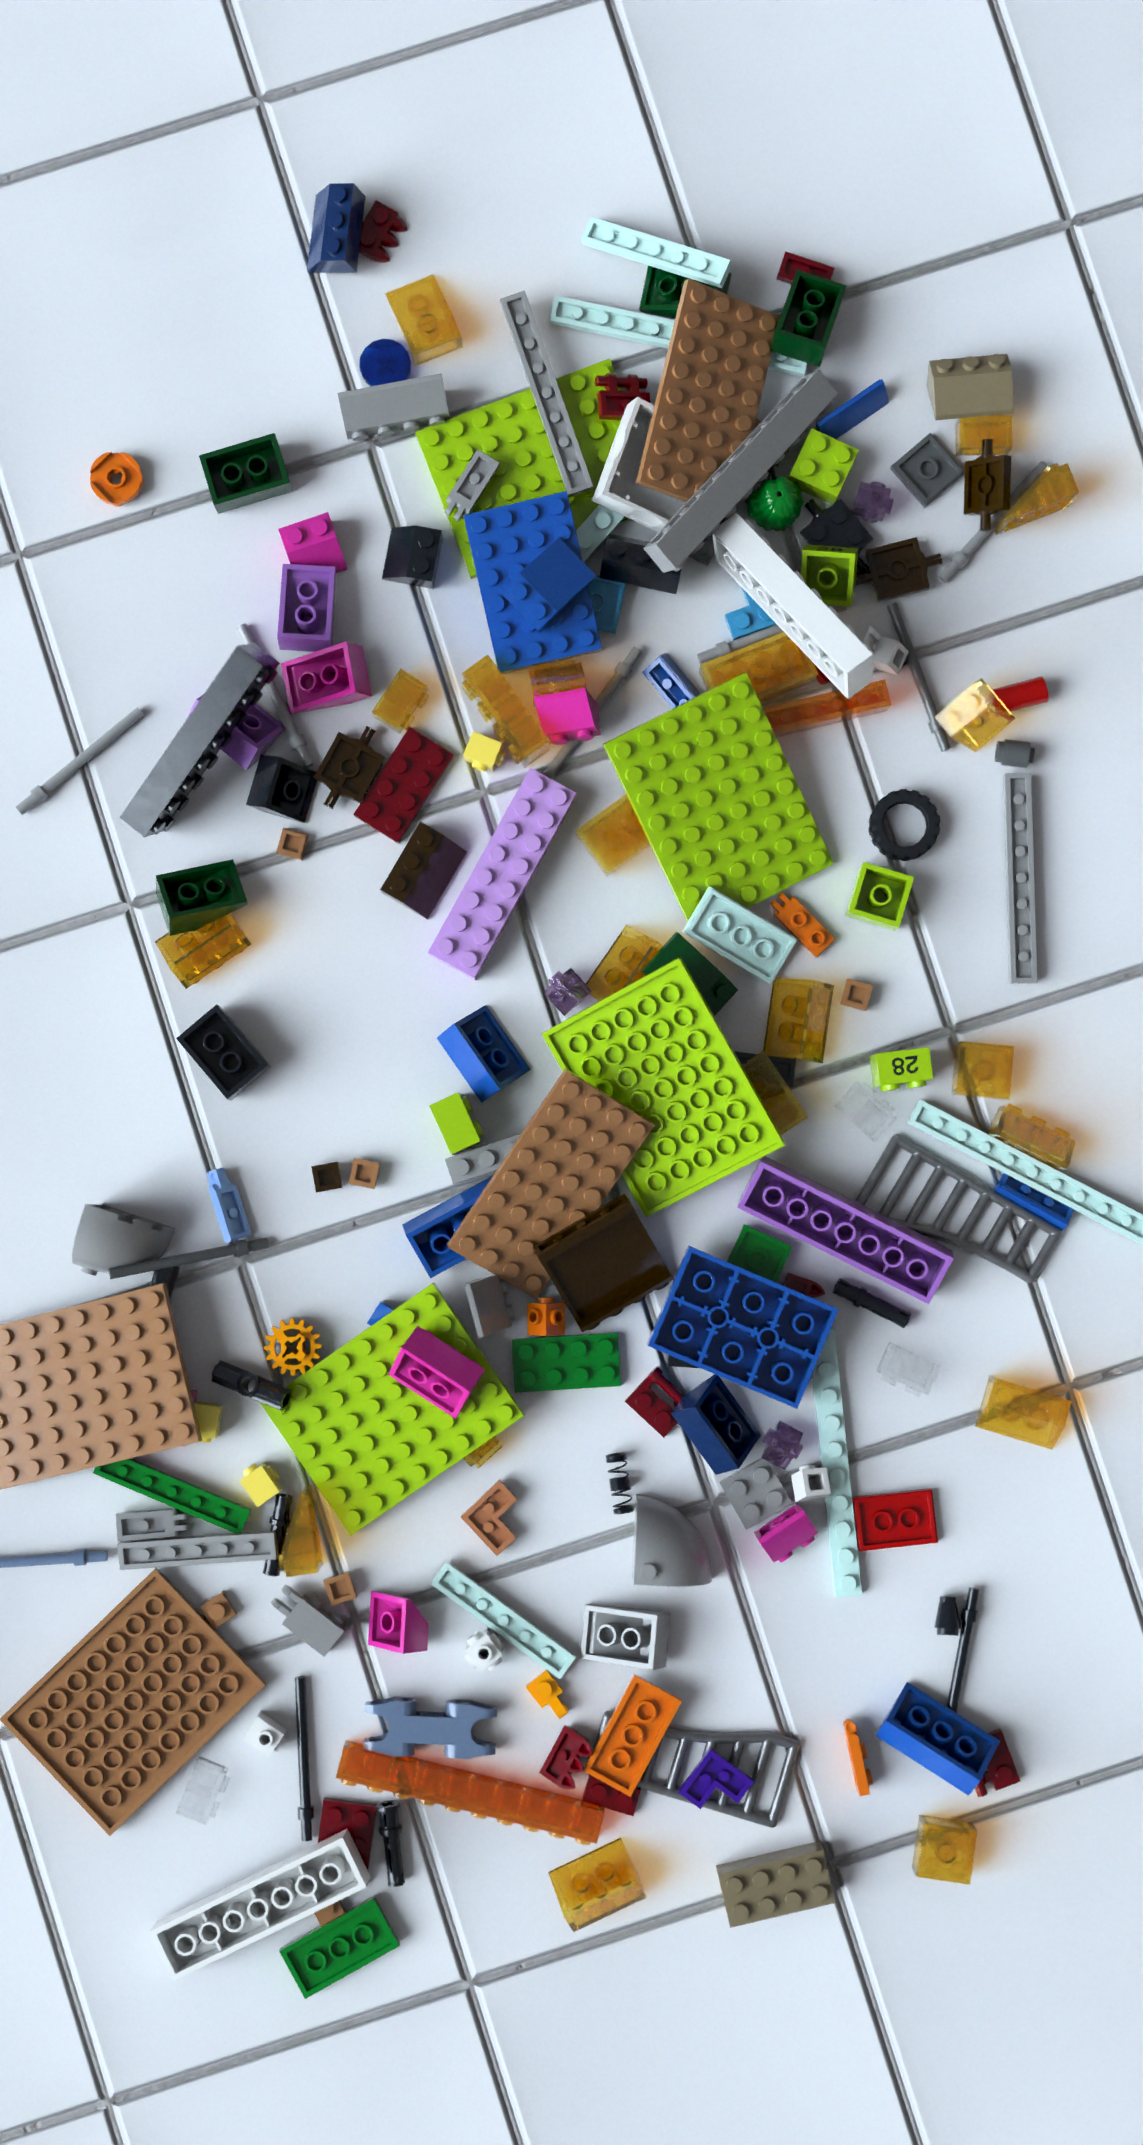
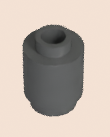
[995,739,1035,768]

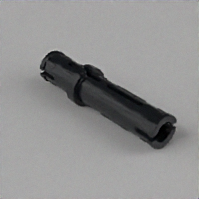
[832,1278,911,1328]
[263,1493,293,1576]

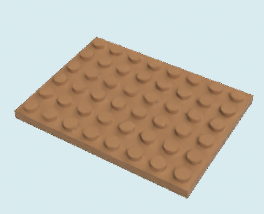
[0,1283,202,1490]
[0,1568,267,1836]

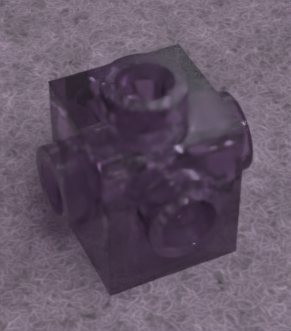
[852,482,894,523]
[543,968,592,1016]
[761,1421,803,1470]

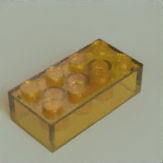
[699,632,818,703]
[461,655,550,768]
[575,794,650,877]

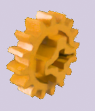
[264,1318,322,1376]

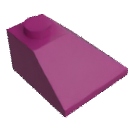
[368,1591,429,1654]

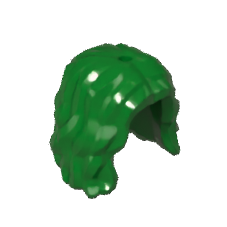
[745,477,803,531]

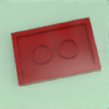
[852,1488,938,1551]

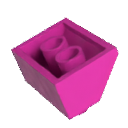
[388,1326,485,1419]

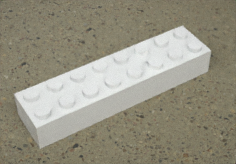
[712,513,874,699]
[150,1829,371,1981]

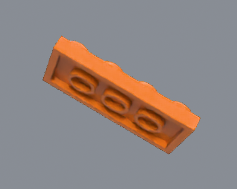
[584,1673,682,1797]

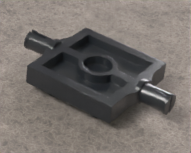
[800,498,874,574]

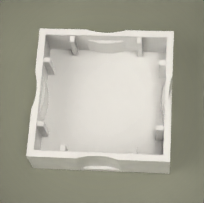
[592,397,686,532]

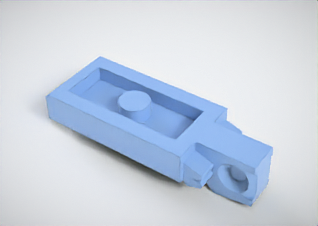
[207,1167,252,1243]

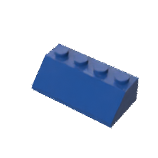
[402,1176,493,1278]
[875,1682,1000,1796]

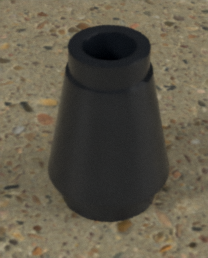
[934,1597,961,1635]

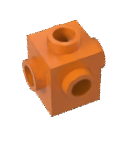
[527,1297,565,1336]

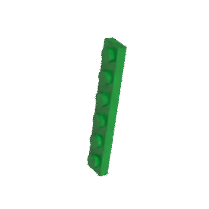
[93,1458,252,1533]

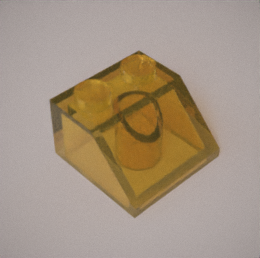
[935,678,1016,752]

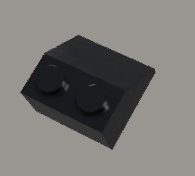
[382,525,443,589]
[246,755,317,823]

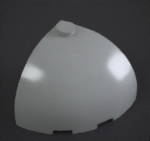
[72,1203,175,1276]
[632,1494,712,1587]

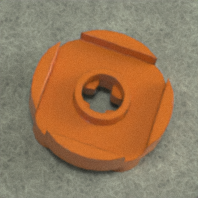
[90,452,144,507]

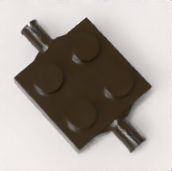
[964,439,1011,531]
[856,537,942,602]
[314,726,386,809]

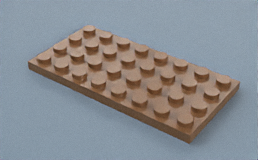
[636,279,780,518]
[447,1069,655,1299]

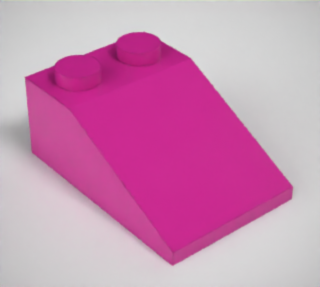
[281,641,372,714]

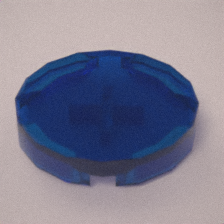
[359,339,412,386]

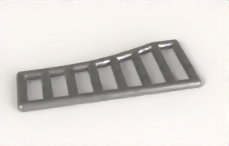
[855,1134,1062,1284]
[592,1711,800,1828]

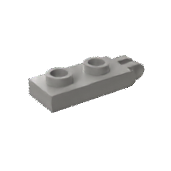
[445,449,500,521]
[116,1508,190,1541]

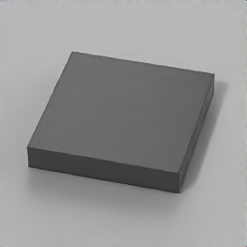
[890,433,965,507]

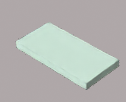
[682,886,798,985]

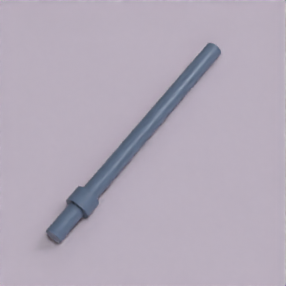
[0,1549,108,1568]

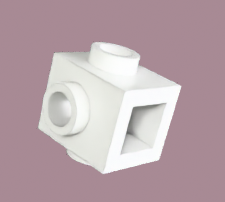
[465,1628,504,1672]

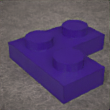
[678,1747,754,1809]

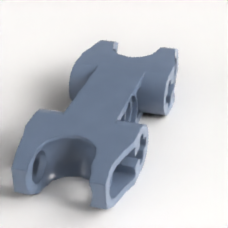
[363,1697,497,1759]

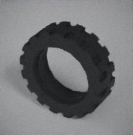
[868,789,940,861]

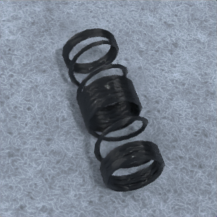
[605,1452,634,1514]

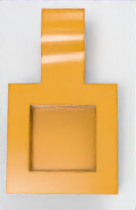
[526,1669,569,1719]

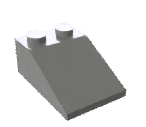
[465,1275,515,1338]
[580,1604,670,1670]

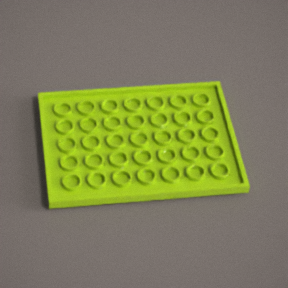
[415,359,629,579]
[603,672,834,922]
[542,957,785,1217]
[261,1282,525,1536]

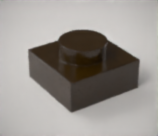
[311,1162,343,1193]

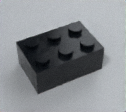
[176,1004,272,1101]

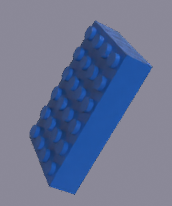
[463,491,603,674]
[647,1245,839,1409]

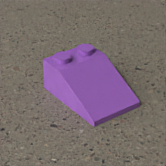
[277,564,336,652]

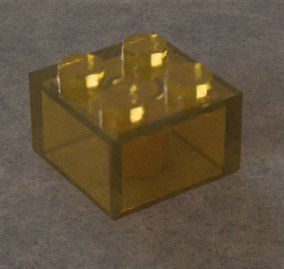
[951,1041,1014,1100]
[912,1815,977,1885]

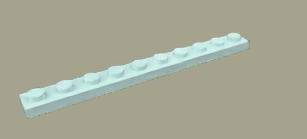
[549,295,807,377]
[907,1100,1143,1245]
[812,1328,862,1598]

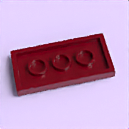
[353,727,454,844]

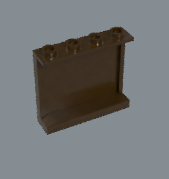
[532,1193,674,1332]

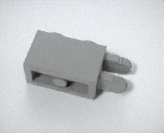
[271,1585,346,1657]

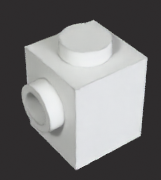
[791,1465,831,1502]
[242,1711,287,1757]

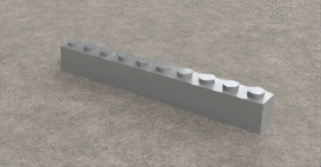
[643,370,838,573]

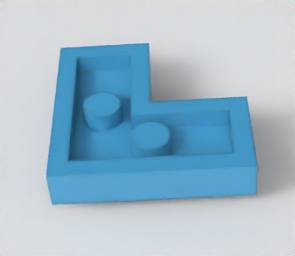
[724,587,776,640]

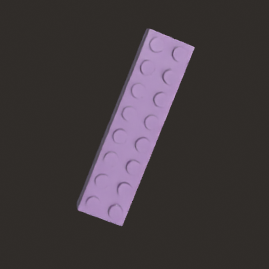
[428,768,577,980]

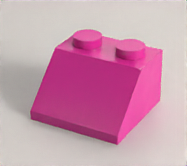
[278,512,347,573]
[534,688,601,745]
[754,1503,818,1563]

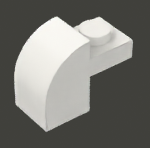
[856,623,909,675]

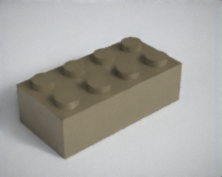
[716,1841,835,1928]

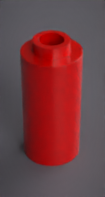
[986,676,1049,715]

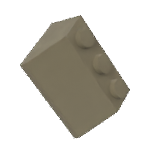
[927,354,1014,420]

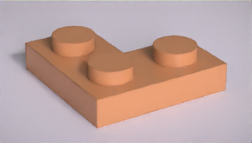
[461,1479,518,1556]

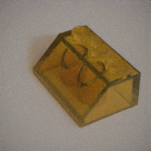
[155,913,251,989]
[582,925,663,1001]
[762,978,834,1063]
[986,1104,1075,1170]
[975,1376,1072,1450]
[548,1838,647,1932]

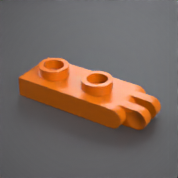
[770,892,835,958]
[843,1719,873,1796]

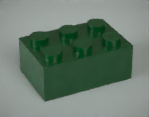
[770,270,846,367]
[199,433,293,514]

